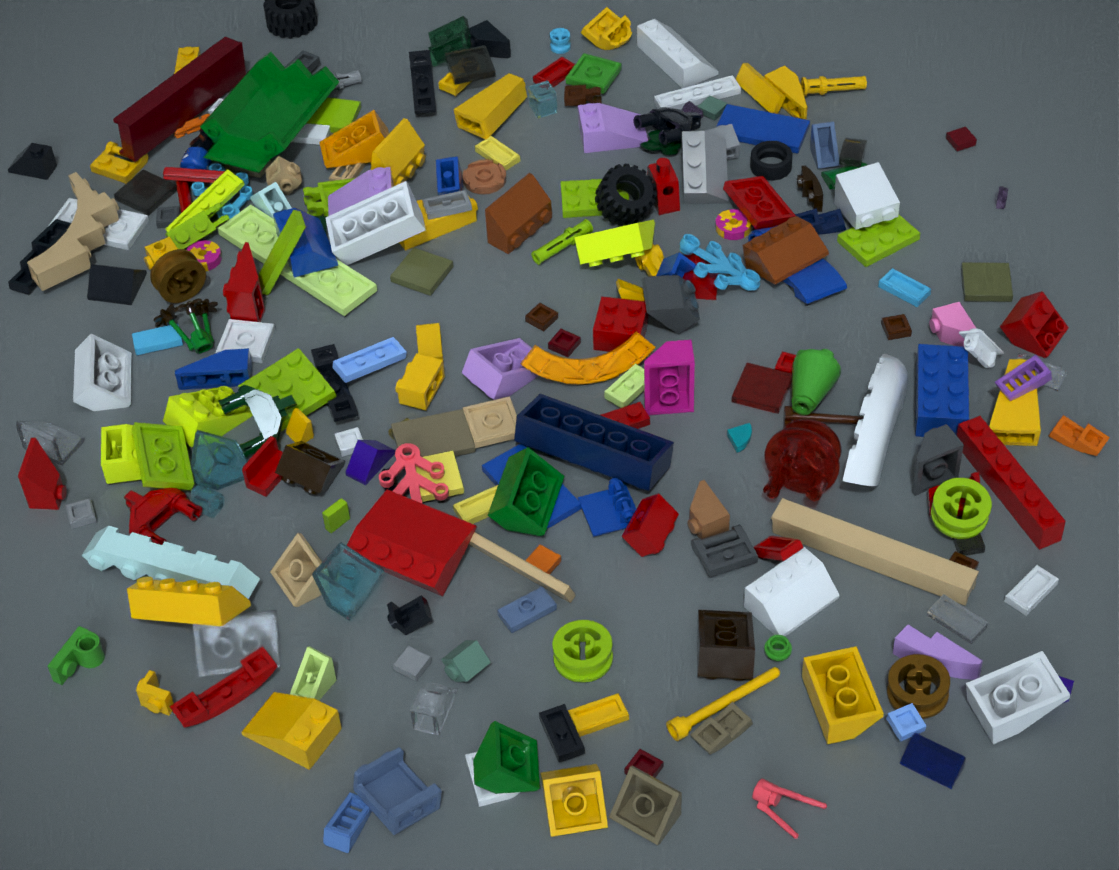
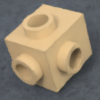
[266,156,302,196]

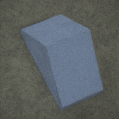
[810,122,840,169]

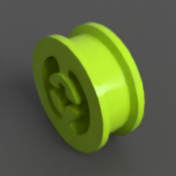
[931,478,992,539]
[552,620,613,682]

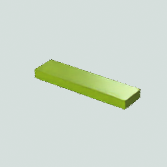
[258,210,306,295]

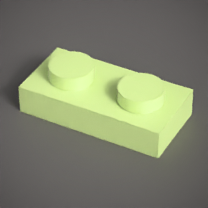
[604,364,644,408]

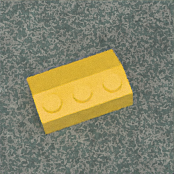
[371,118,426,186]
[802,646,884,744]

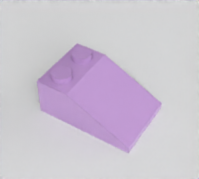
[578,103,648,153]
[328,167,394,216]
[462,338,539,400]

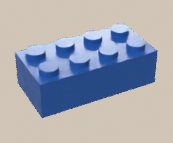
[915,344,969,437]

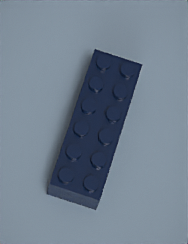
[514,394,674,491]

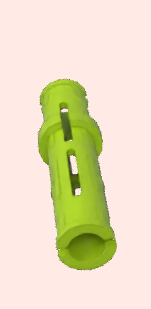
[531,219,593,265]

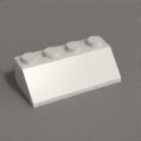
[637,19,718,88]
[326,181,426,265]

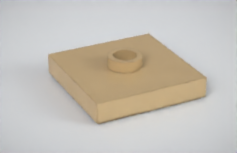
[462,396,517,448]

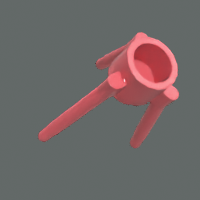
[752,778,827,839]

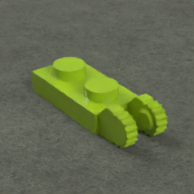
[165,203,230,249]

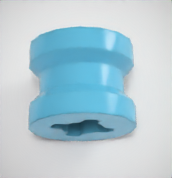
[550,28,571,54]

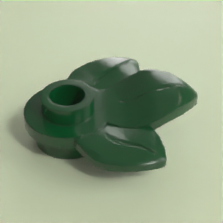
[640,130,681,155]

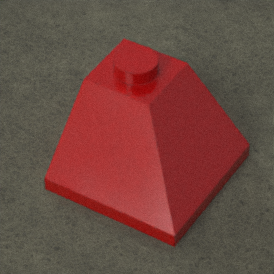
[18,438,67,510]

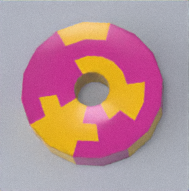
[715,209,752,240]
[186,240,222,271]

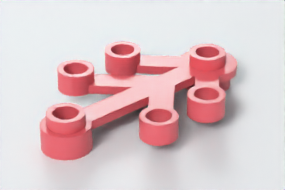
[379,443,449,503]

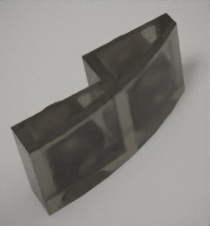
[839,138,867,167]

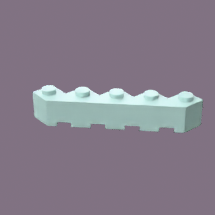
[81,526,260,599]

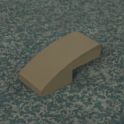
[690,702,753,755]

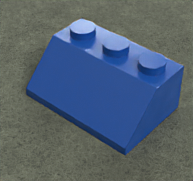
[273,208,338,277]

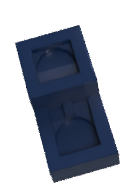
[795,209,846,235]

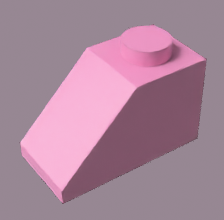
[929,302,976,347]

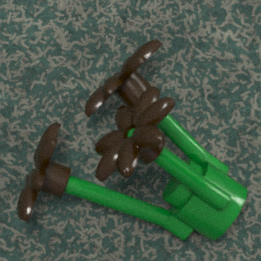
[153,298,218,354]

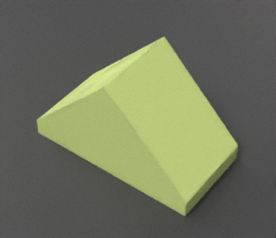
[290,646,336,701]

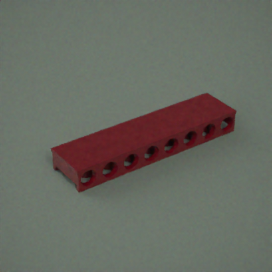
[113,37,246,162]

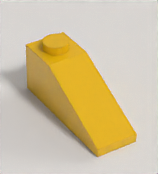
[764,65,807,120]

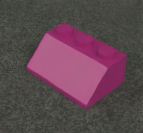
[644,340,695,415]

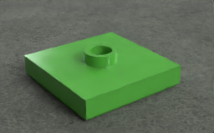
[566,53,622,94]

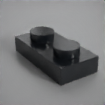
[539,704,585,763]

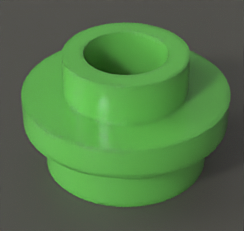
[764,635,792,661]

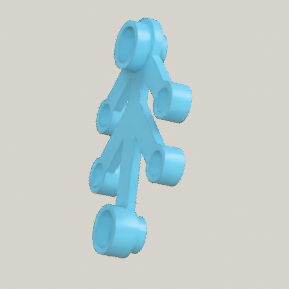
[191,163,253,220]
[679,234,761,291]

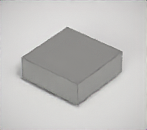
[66,498,97,529]
[393,646,431,681]

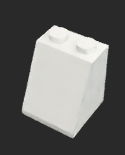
[834,162,900,230]

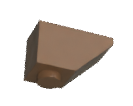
[688,480,730,539]

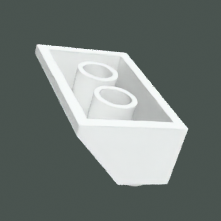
[73,334,132,411]
[744,547,839,636]

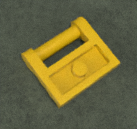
[90,141,148,184]

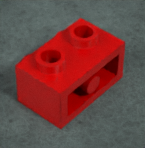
[622,493,679,557]

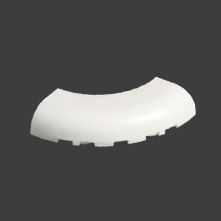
[843,354,908,486]

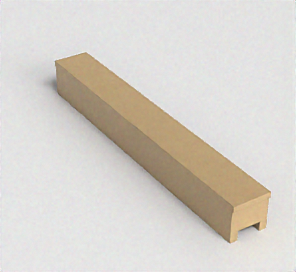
[771,498,979,606]

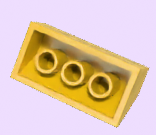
[127,577,251,626]

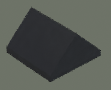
[87,264,147,305]

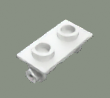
[959,328,1004,368]

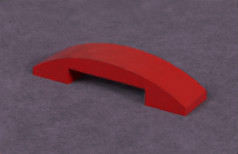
[169,646,278,728]

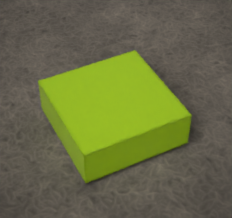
[322,498,350,533]

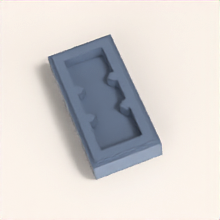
[497,586,557,633]

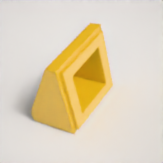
[286,408,314,442]

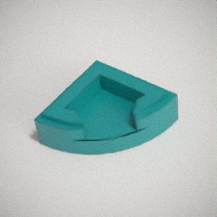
[727,423,752,452]

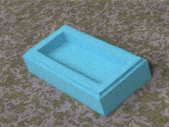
[878,268,931,307]
[132,324,183,355]

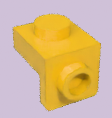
[136,670,174,716]

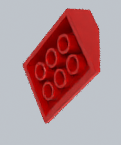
[344,489,477,597]

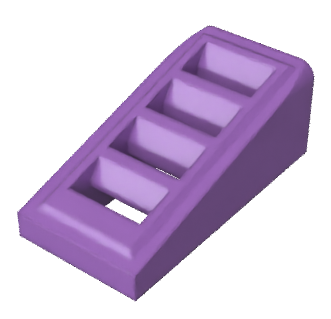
[995,355,1052,401]

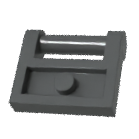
[691,524,758,577]

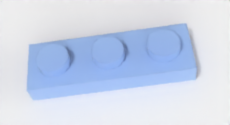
[332,337,407,383]

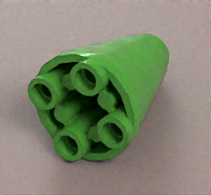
[792,349,841,415]

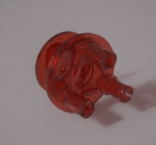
[763,418,842,501]

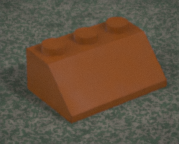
[485,173,552,254]
[742,216,829,285]

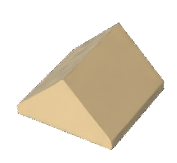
[270,533,331,607]

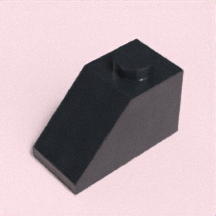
[466,20,511,59]
[8,143,57,180]

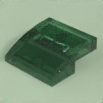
[428,16,471,67]

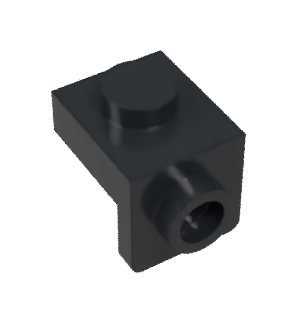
[387,595,433,635]

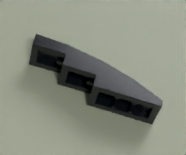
[8,219,71,294]

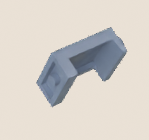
[353,747,442,835]

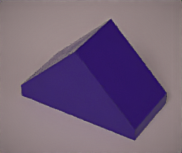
[345,440,395,485]

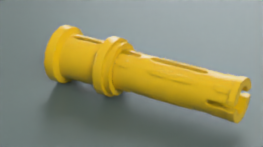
[800,76,867,97]

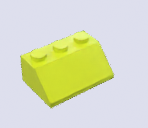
[574,219,655,267]

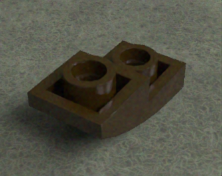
[797,165,823,212]

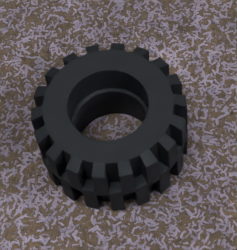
[263,0,317,38]
[595,164,657,226]

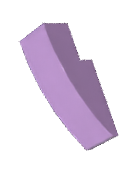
[893,625,983,680]

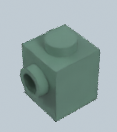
[441,640,491,682]

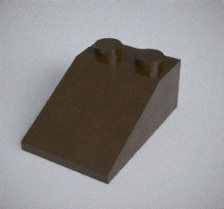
[697,610,755,681]

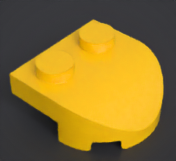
[581,7,632,50]

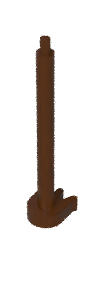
[783,406,864,433]

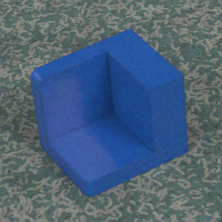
[656,252,696,278]

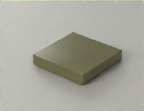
[390,247,454,296]
[961,262,1013,302]

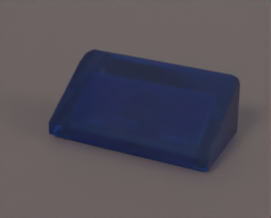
[900,733,966,789]

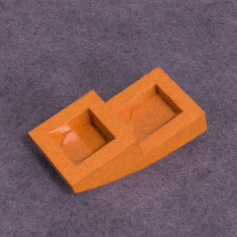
[1049,415,1110,456]

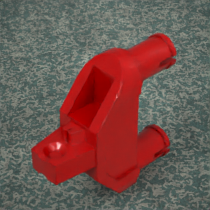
[124,488,202,545]

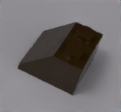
[275,441,345,495]

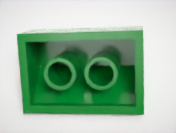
[487,447,564,536]

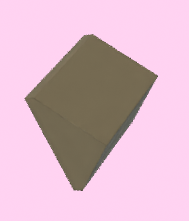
[609,766,682,845]

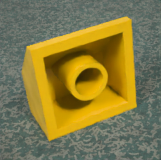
[540,764,608,837]

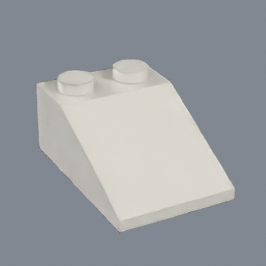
[966,651,1070,744]

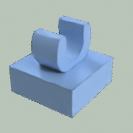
[886,703,926,742]

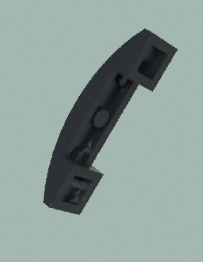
[409,50,436,114]
[311,344,358,422]

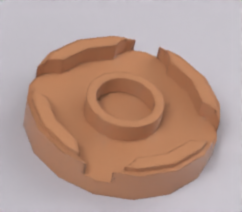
[463,159,506,194]

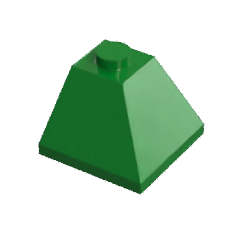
[473,721,540,794]

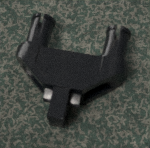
[633,107,701,145]

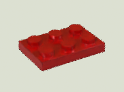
[723,176,796,229]

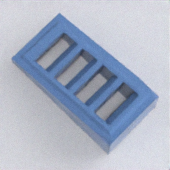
[323,792,372,853]

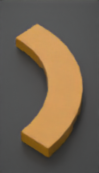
[520,331,656,384]

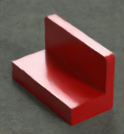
[242,436,283,497]

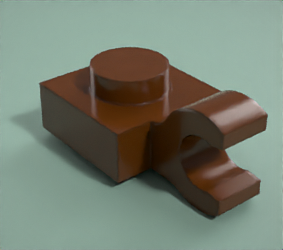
[564,85,602,106]

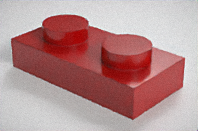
[601,402,650,429]

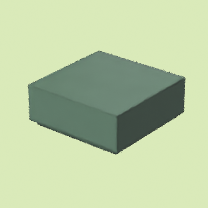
[697,96,727,120]

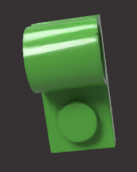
[48,626,105,685]

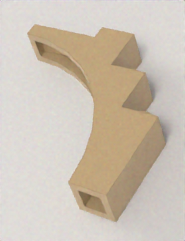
[27,172,119,291]

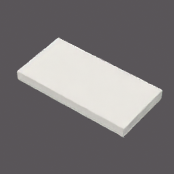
[48,198,149,250]

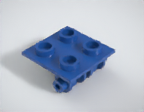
[578,478,636,537]

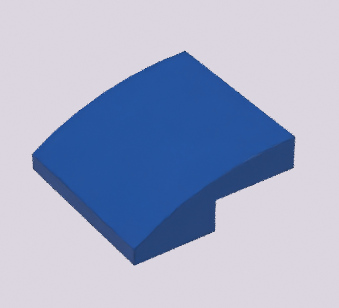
[783,258,847,304]

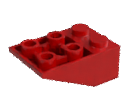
[223,242,265,322]

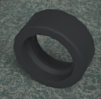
[750,141,793,181]

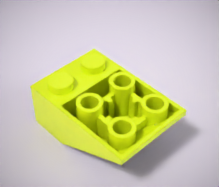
[163,386,253,447]
[101,424,141,484]

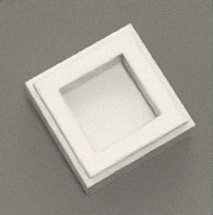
[334,427,363,457]

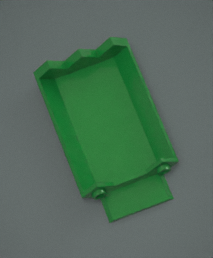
[200,52,339,173]

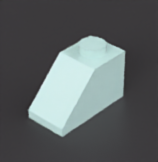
[250,182,292,219]

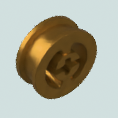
[150,249,206,303]
[887,654,950,719]

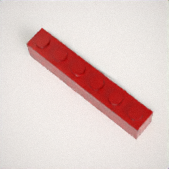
[957,416,1066,550]

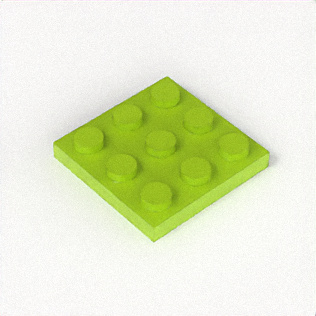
[238,348,337,431]

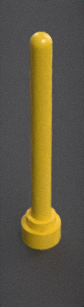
[666,667,780,741]

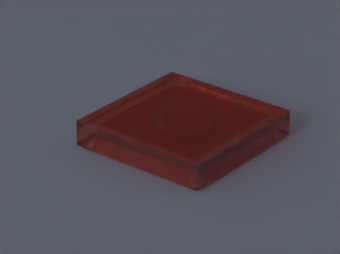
[732,363,792,414]

